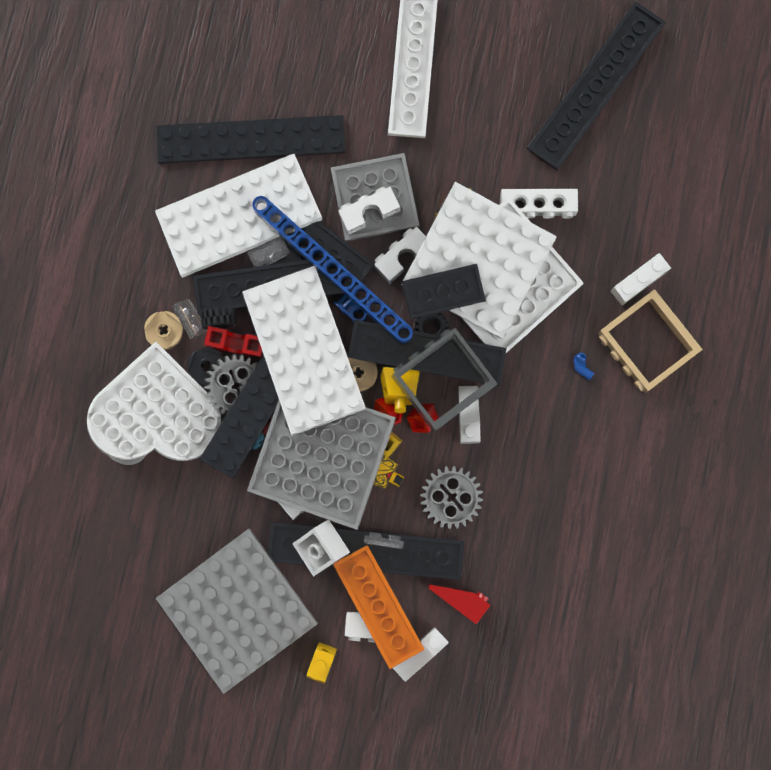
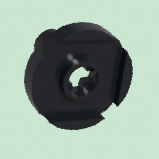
[187,347,224,386]

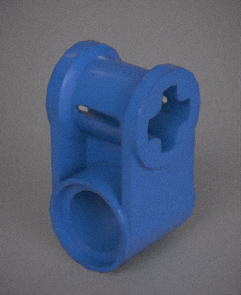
[333,294,368,323]

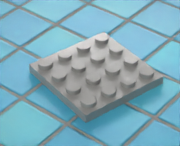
[331,153,420,242]

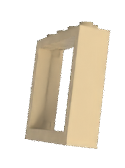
[598,289,703,393]

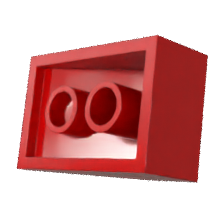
[428,584,490,624]

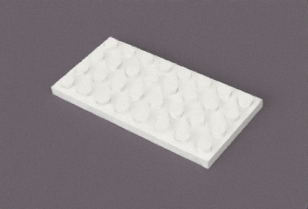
[155,154,323,278]
[243,266,366,436]

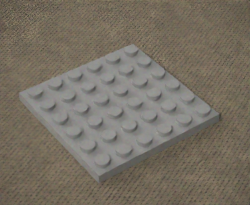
[247,401,396,530]
[156,528,318,694]

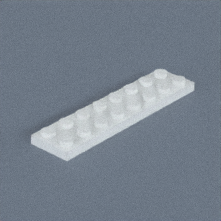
[388,0,438,138]

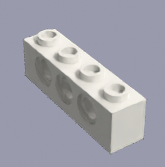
[500,189,578,219]

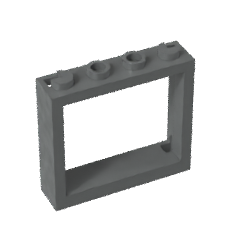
[391,328,497,433]

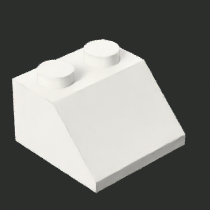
[293,520,350,577]

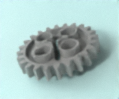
[204,355,257,414]
[420,466,483,529]

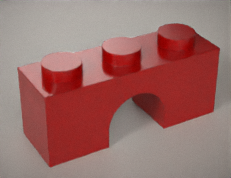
[204,326,264,359]

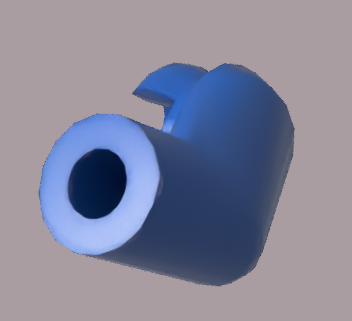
[573,352,594,380]

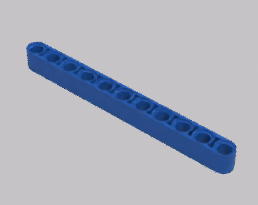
[252,196,413,344]

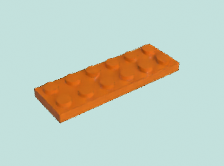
[333,545,425,669]

